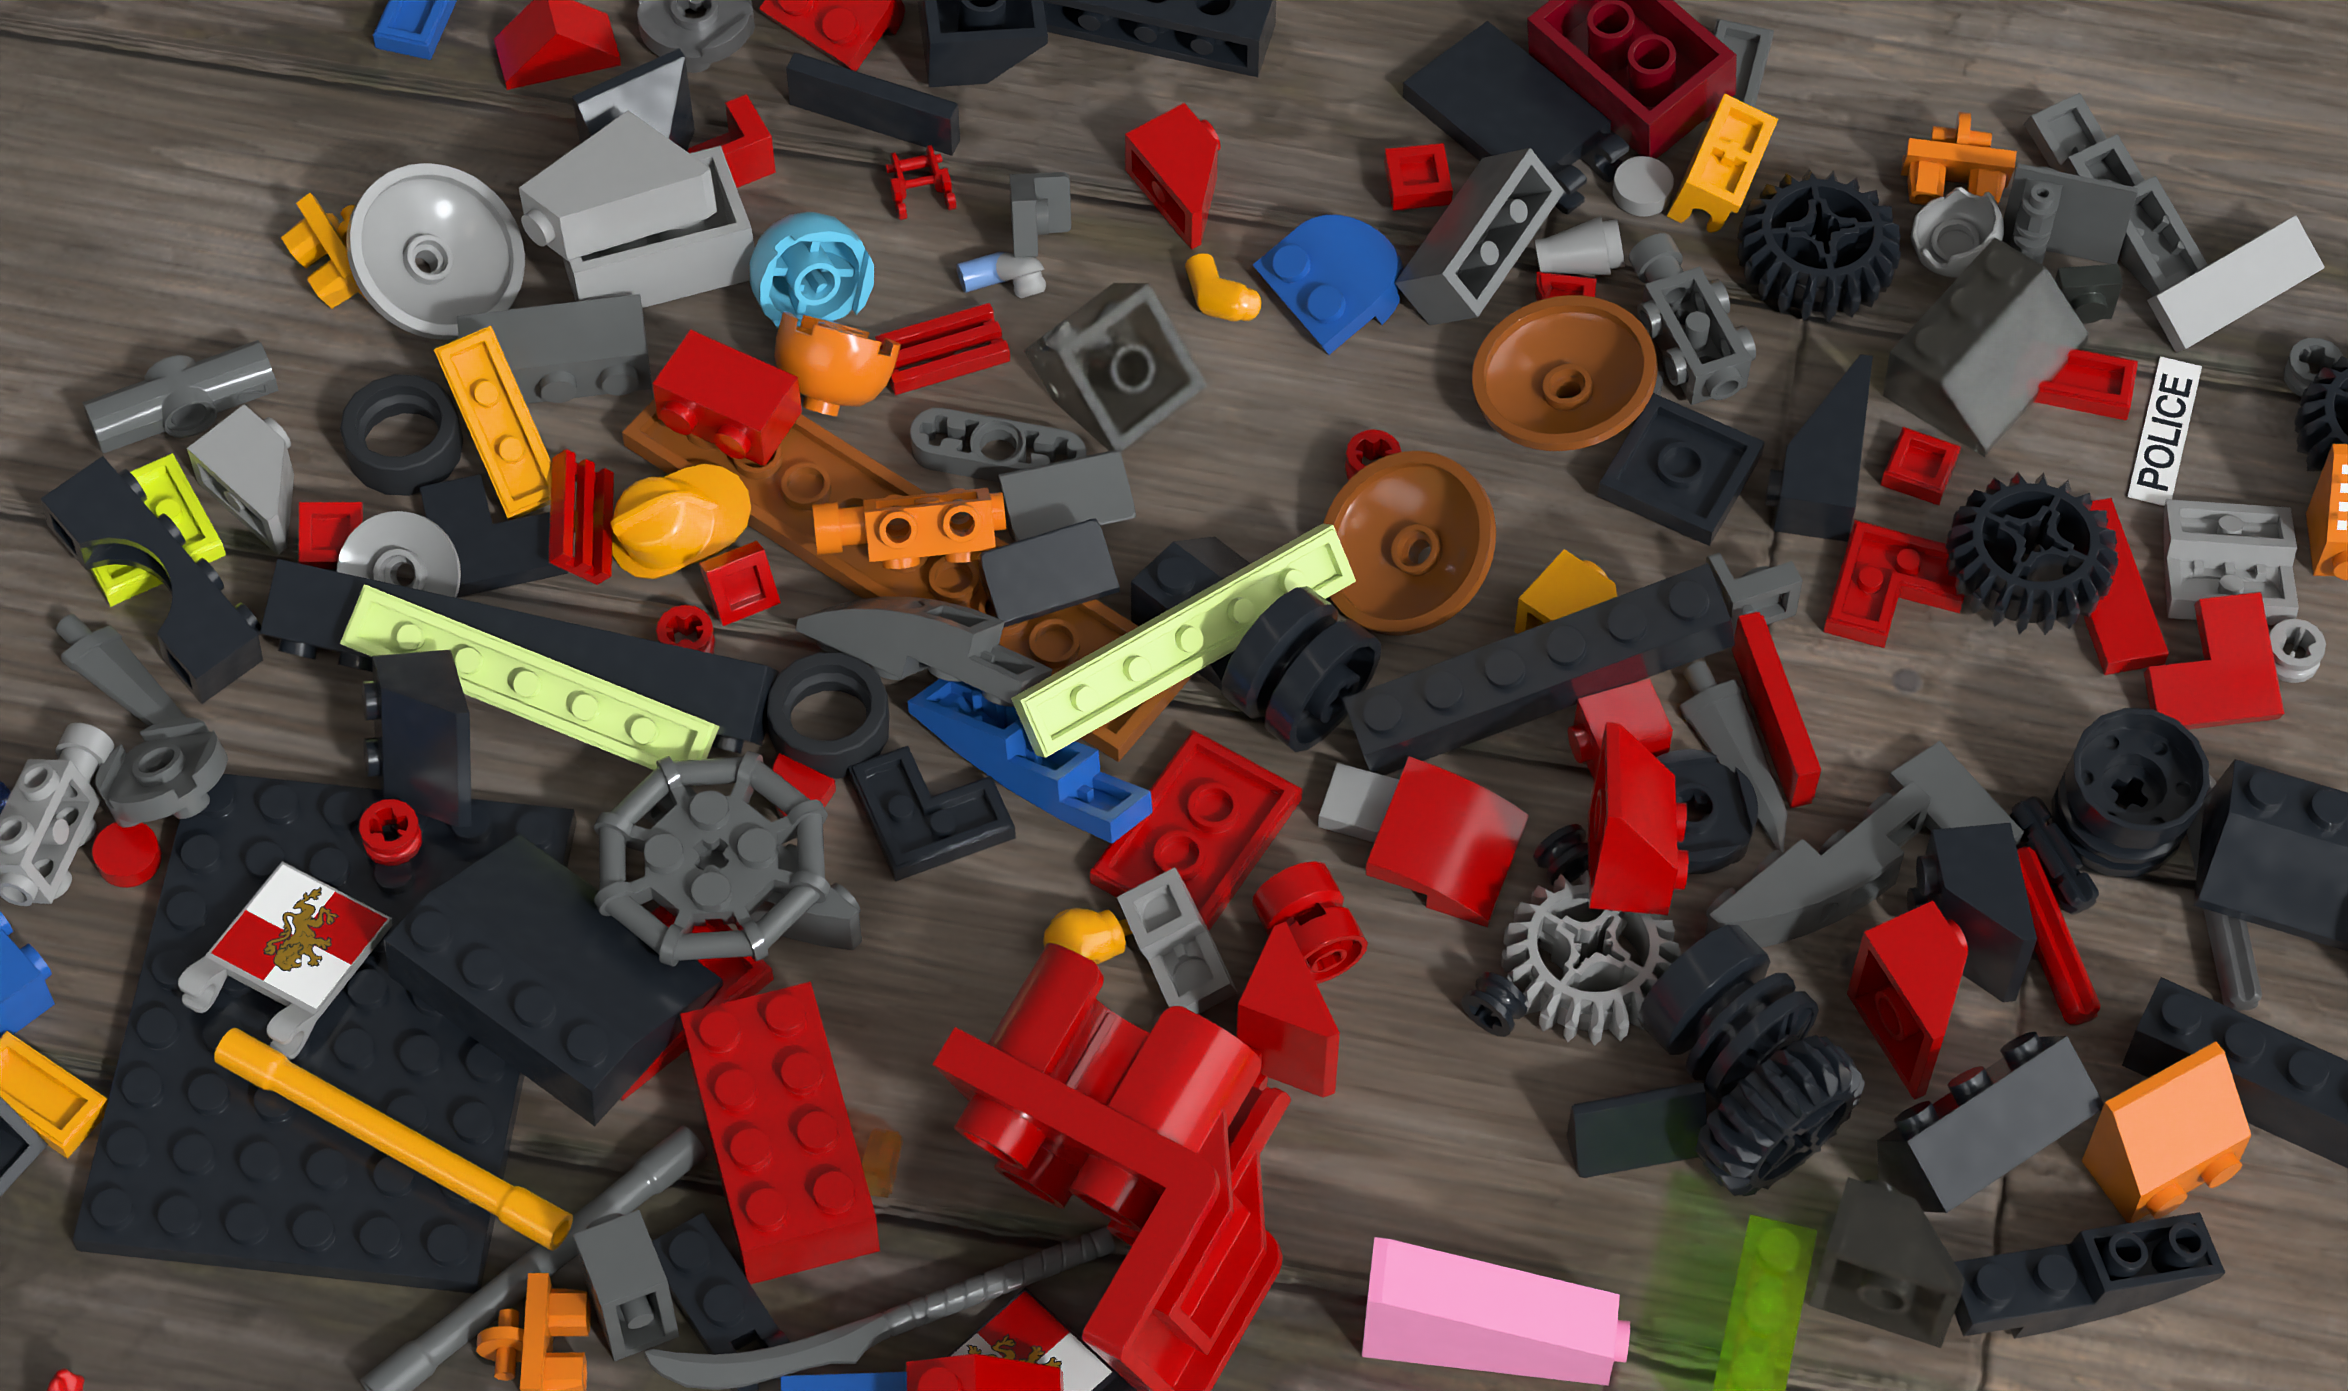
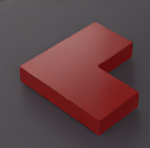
[1823,520,1965,648]
[2143,592,2285,730]

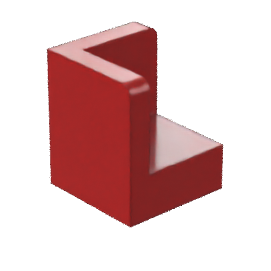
[687,94,776,188]

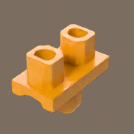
[281,193,367,309]

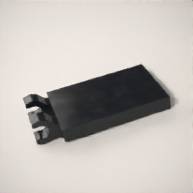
[1403,21,1629,215]

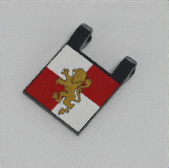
[946,1287,1137,1391]

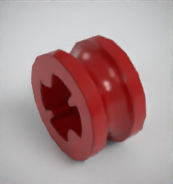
[1345,429,1402,480]
[656,605,716,654]
[359,799,422,866]

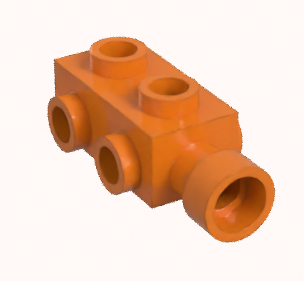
[812,488,1006,569]

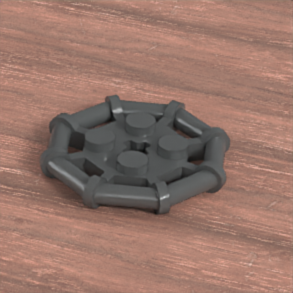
[594,751,831,966]

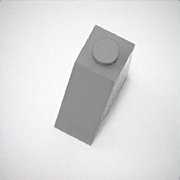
[519,110,717,261]

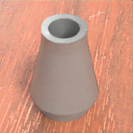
[1535,216,1625,275]

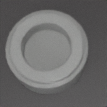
[1613,156,1674,217]

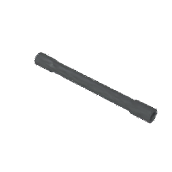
[360,1125,707,1391]

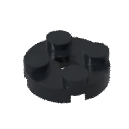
[1656,749,1758,874]

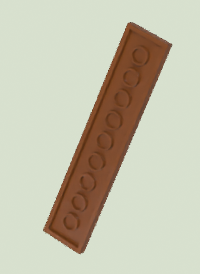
[622,398,1194,762]

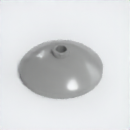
[346,163,525,340]

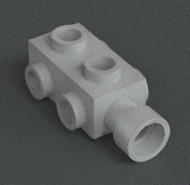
[0,723,114,906]

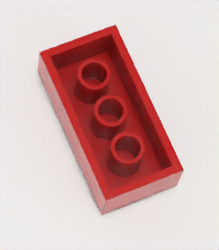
[680,981,880,1285]

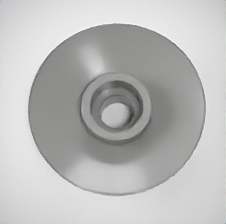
[337,511,461,598]

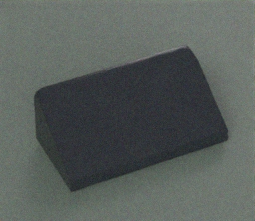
[978,518,1120,628]
[1567,1082,1707,1178]

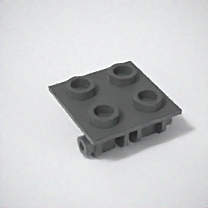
[2002,163,2138,275]

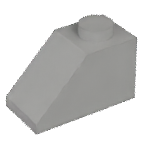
[187,404,294,555]

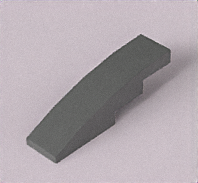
[2024,93,2208,296]

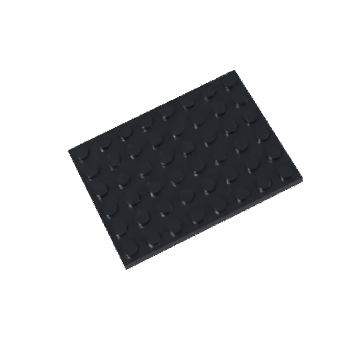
[73,774,577,1294]

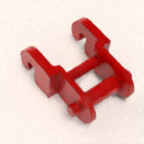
[886,145,957,221]

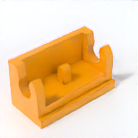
[1667,94,1778,233]

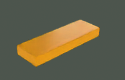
[434,326,552,521]

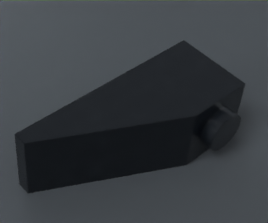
[1765,354,1873,542]

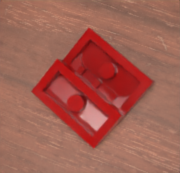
[1365,757,1529,928]

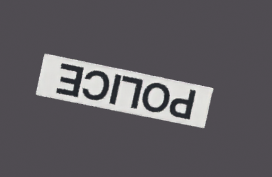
[2127,356,2202,506]

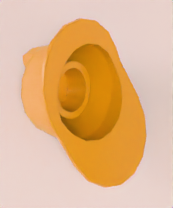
[610,464,751,579]

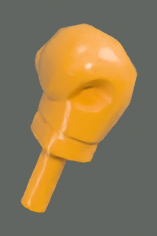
[1043,908,1133,964]

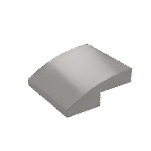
[2163,499,2299,625]

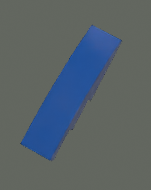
[908,679,1153,844]

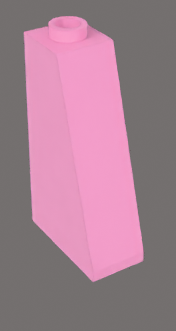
[1362,1237,1630,1386]

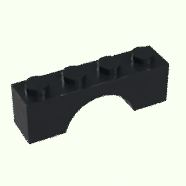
[41,456,263,704]

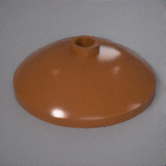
[1472,295,1657,451]
[1323,451,1496,636]

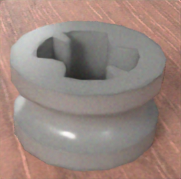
[2269,618,2326,683]

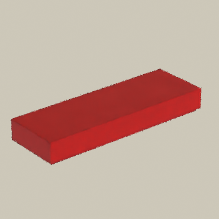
[2083,498,2169,675]
[1731,611,1821,808]

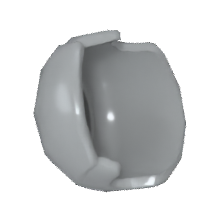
[1910,187,2004,278]

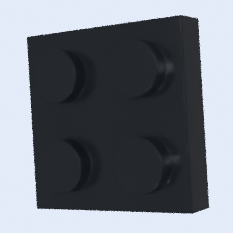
[1598,393,1765,546]

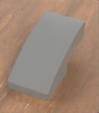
[1117,867,1238,1014]

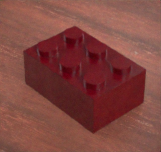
[1527,0,1737,159]

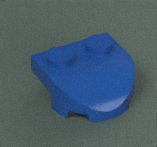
[1253,215,1404,355]

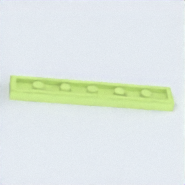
[1011,524,1356,758]
[340,584,719,770]

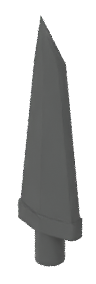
[56,614,186,727]
[1679,661,1788,853]

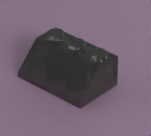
[1883,238,2089,457]

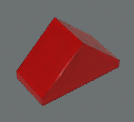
[494,0,621,90]

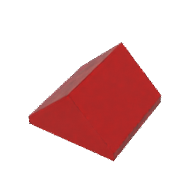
[1237,922,1340,1098]

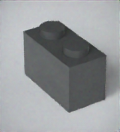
[573,1210,679,1361]

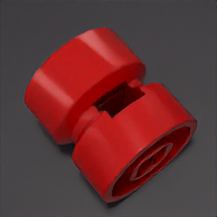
[1252,861,1368,984]

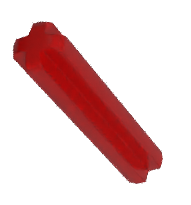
[2017,846,2101,1026]

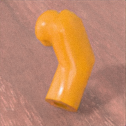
[1185,253,1261,322]

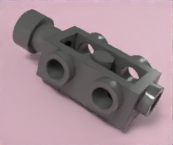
[1629,233,1756,405]

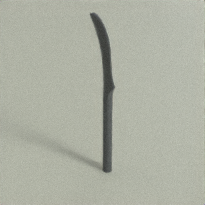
[644,1226,1115,1390]

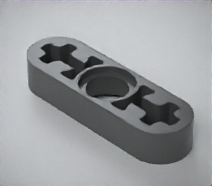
[910,408,1086,482]

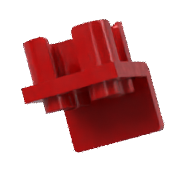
[932,943,1291,1391]

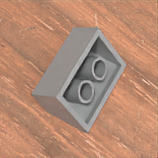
[563,146,755,308]

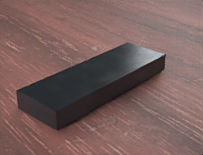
[786,53,960,156]

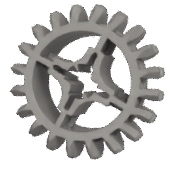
[1501,870,1681,1046]

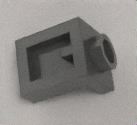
[1009,172,1071,258]
[1706,553,1803,634]

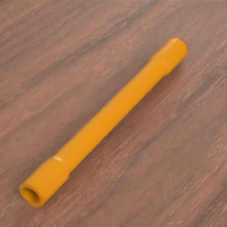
[214,1028,573,1251]

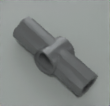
[82,340,279,454]

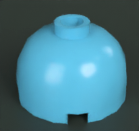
[750,212,874,328]

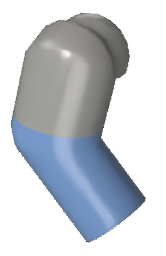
[956,252,1046,298]

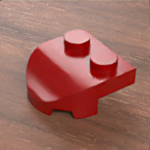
[759,0,905,71]

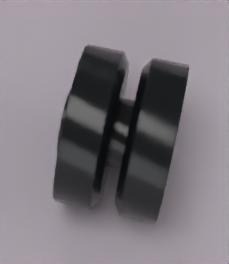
[1222,586,1382,753]

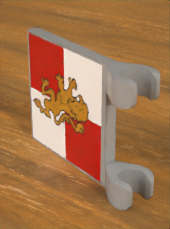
[178,861,393,1060]

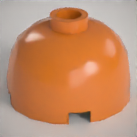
[774,312,901,416]

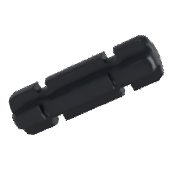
[2009,796,2099,915]

